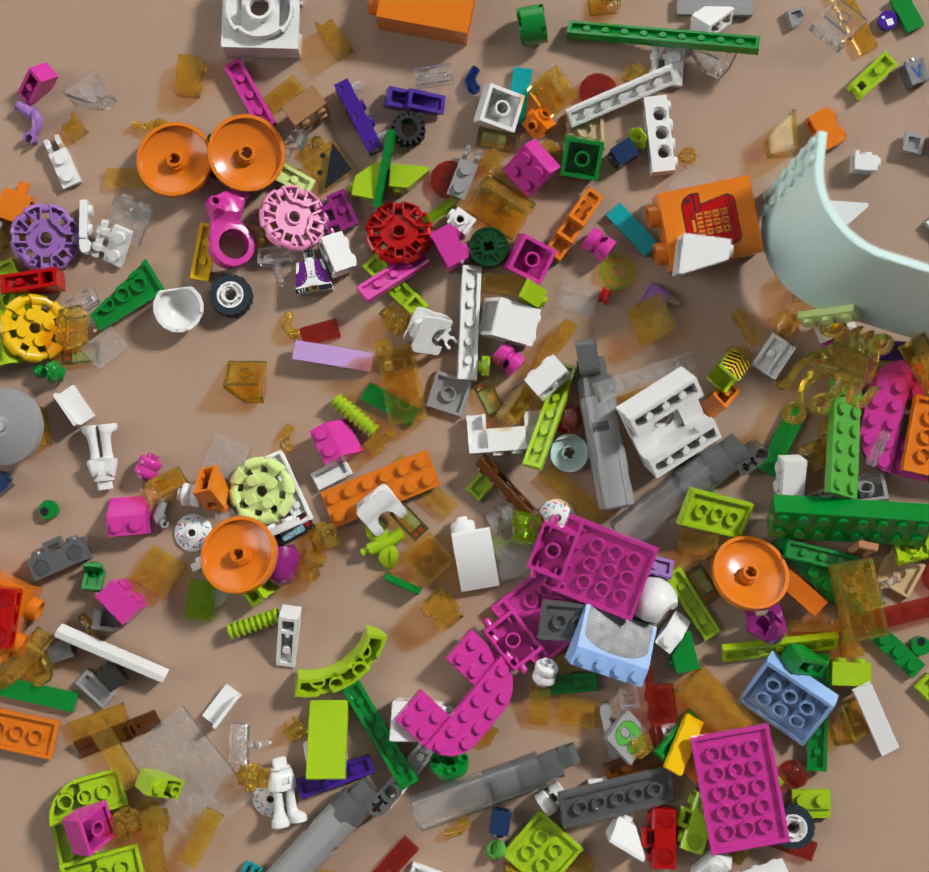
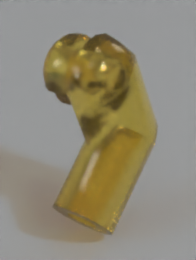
[278,423,295,453]

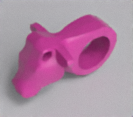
[205,189,257,270]

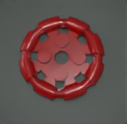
[365,201,433,265]

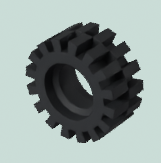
[391,111,426,148]

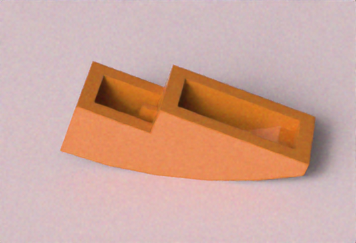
[786,568,828,616]

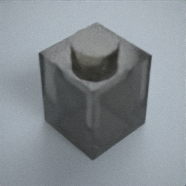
[97,661,130,693]

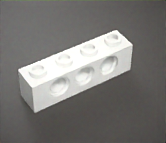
[641,95,678,177]

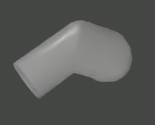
[153,500,169,529]

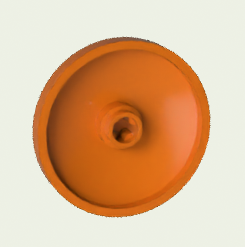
[207,114,285,192]
[136,122,212,198]
[201,516,278,595]
[711,536,789,612]

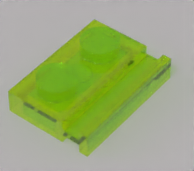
[512,510,541,546]
[183,578,218,621]

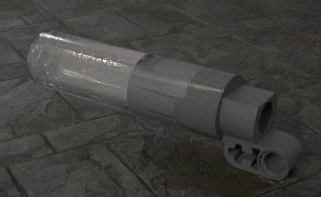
[610,433,769,542]
[410,742,581,831]

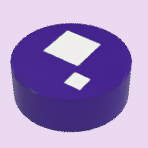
[877,11,897,31]

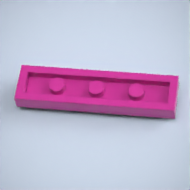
[223,57,277,126]
[356,253,430,304]

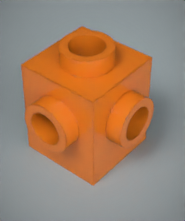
[522,107,557,141]

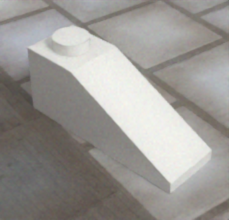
[276,604,302,668]

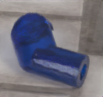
[464,66,480,94]

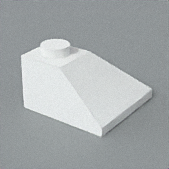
[605,814,645,862]

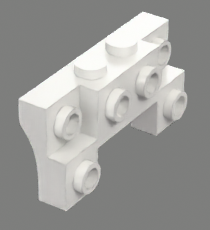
[466,409,542,456]

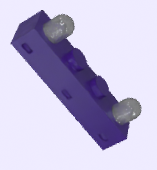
[334,78,387,156]

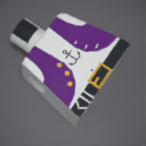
[296,250,334,296]

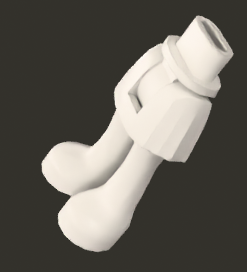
[81,423,118,490]
[267,756,307,829]

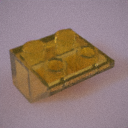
[527,65,580,118]

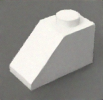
[690,6,734,33]
[830,200,868,225]
[654,609,691,654]

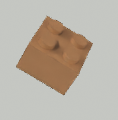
[282,85,330,135]

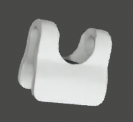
[403,307,453,355]
[356,484,407,537]

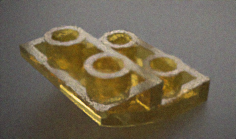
[131,545,186,600]

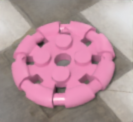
[259,185,326,252]

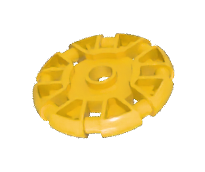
[0,293,70,363]

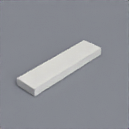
[265,449,314,526]
[852,681,899,756]

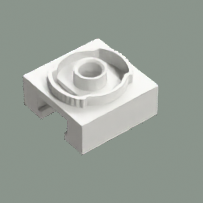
[221,0,303,59]
[616,366,722,478]

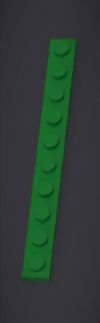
[566,20,760,55]
[771,538,925,679]

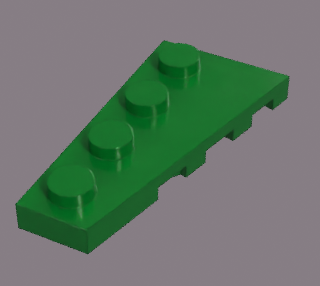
[90,259,165,332]

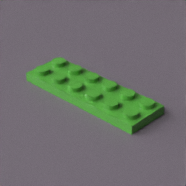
[824,378,862,499]

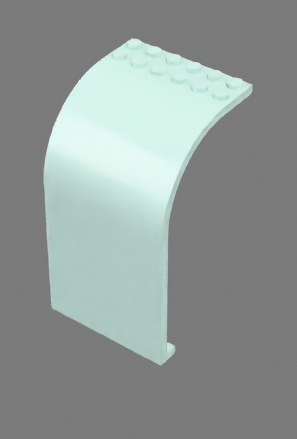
[761,130,929,343]

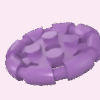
[10,203,80,270]

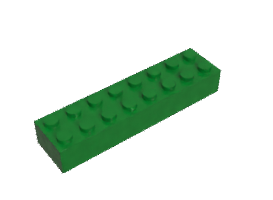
[766,494,929,547]

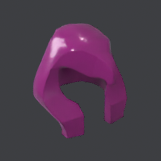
[268,545,300,586]
[743,603,787,645]

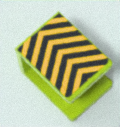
[706,347,752,394]

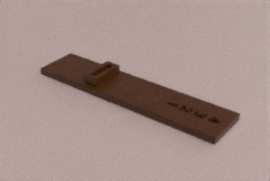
[73,709,163,758]

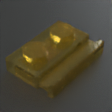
[556,694,600,730]

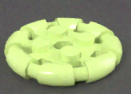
[228,456,295,526]

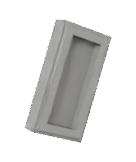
[75,668,117,709]

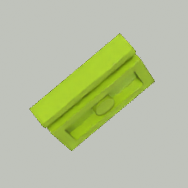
[790,788,831,818]

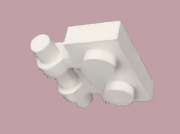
[649,46,685,88]
[91,219,134,267]

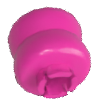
[134,452,162,482]

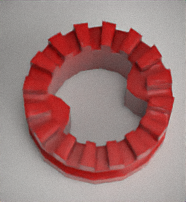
[597,286,612,306]

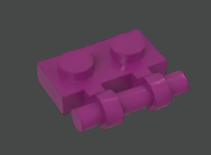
[317,189,359,235]

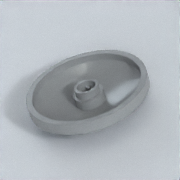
[0,388,44,465]

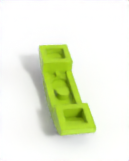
[362,254,429,316]

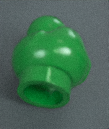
[33,360,66,384]

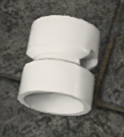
[534,780,564,817]

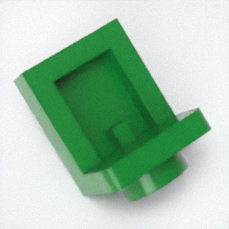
[81,561,106,593]

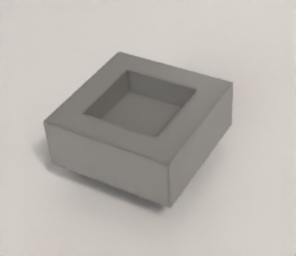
[900,132,925,156]

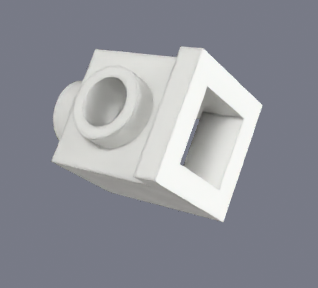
[849,150,881,175]
[446,207,477,238]

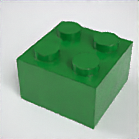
[558,134,605,181]

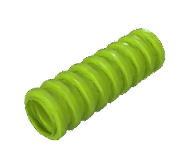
[330,394,380,438]
[226,607,279,640]

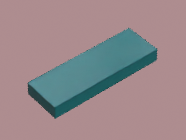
[510,67,533,126]
[605,202,658,257]

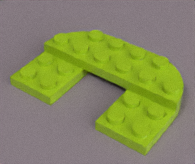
[49,766,145,872]

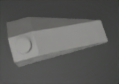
[807,471,889,501]

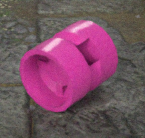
[580,227,616,262]
[490,341,526,377]

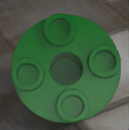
[430,753,469,783]

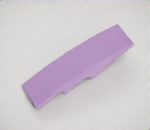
[292,340,374,372]

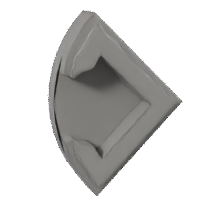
[784,5,805,31]

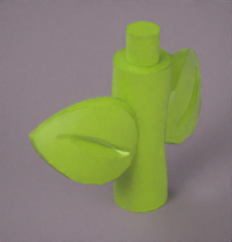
[360,521,406,570]

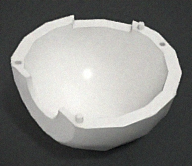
[153,286,204,332]
[634,577,678,623]

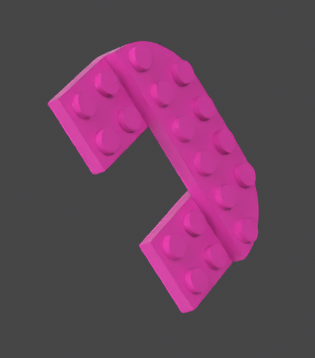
[859,360,929,482]
[394,629,513,756]

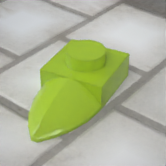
[478,356,490,377]

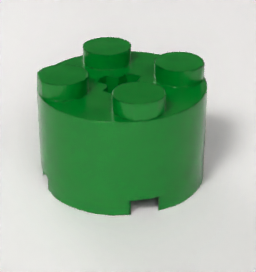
[516,3,548,46]

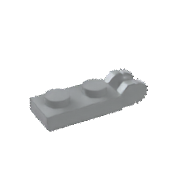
[447,145,482,201]
[598,702,618,759]

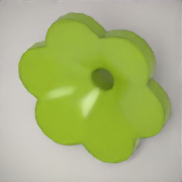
[627,127,648,150]

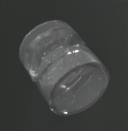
[484,501,520,536]

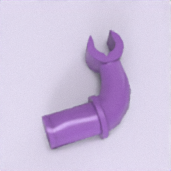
[14,101,43,146]

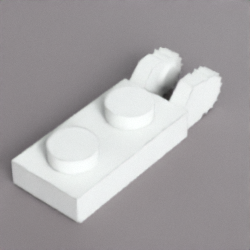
[43,134,82,190]
[79,199,94,256]

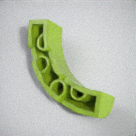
[294,625,387,697]

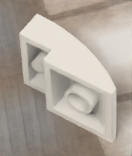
[451,527,499,592]

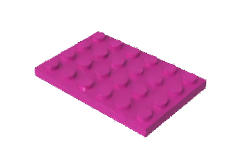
[690,723,790,855]

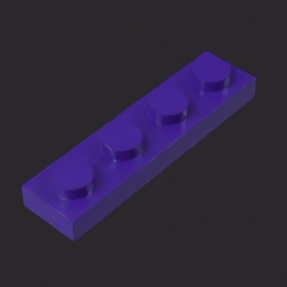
[295,753,375,799]

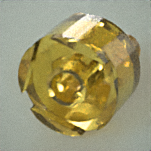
[421,586,465,632]

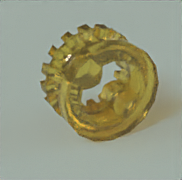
[678,147,697,166]

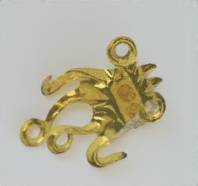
[777,323,894,425]

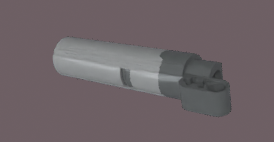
[575,337,635,511]
[266,778,402,872]

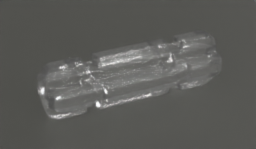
[865,430,891,467]

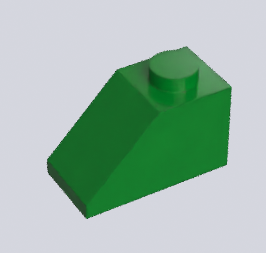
[668,629,700,674]
[780,643,829,677]

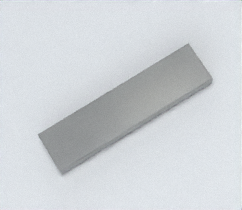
[676,0,753,17]

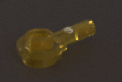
[131,118,168,130]

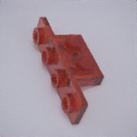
[644,665,678,746]

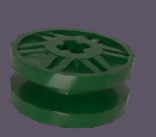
[469,227,508,269]

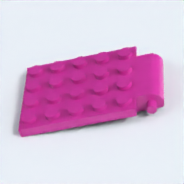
[527,513,659,621]
[482,573,583,674]

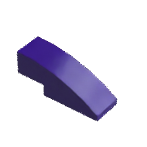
[383,86,446,115]

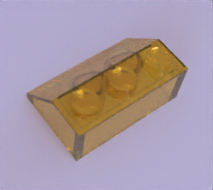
[465,173,537,241]

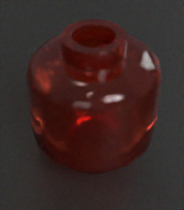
[557,405,583,434]
[779,759,808,789]

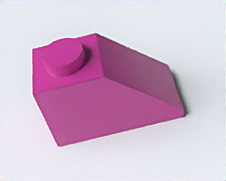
[17,62,59,106]

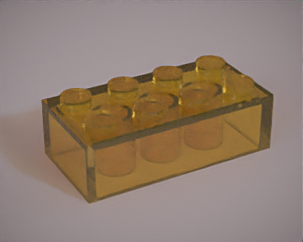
[376,343,428,427]
[828,557,889,643]
[673,663,758,732]

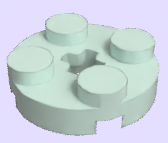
[550,434,589,472]

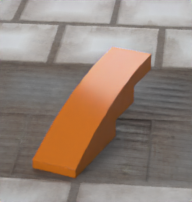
[548,187,604,263]

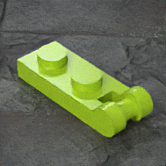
[846,50,898,102]

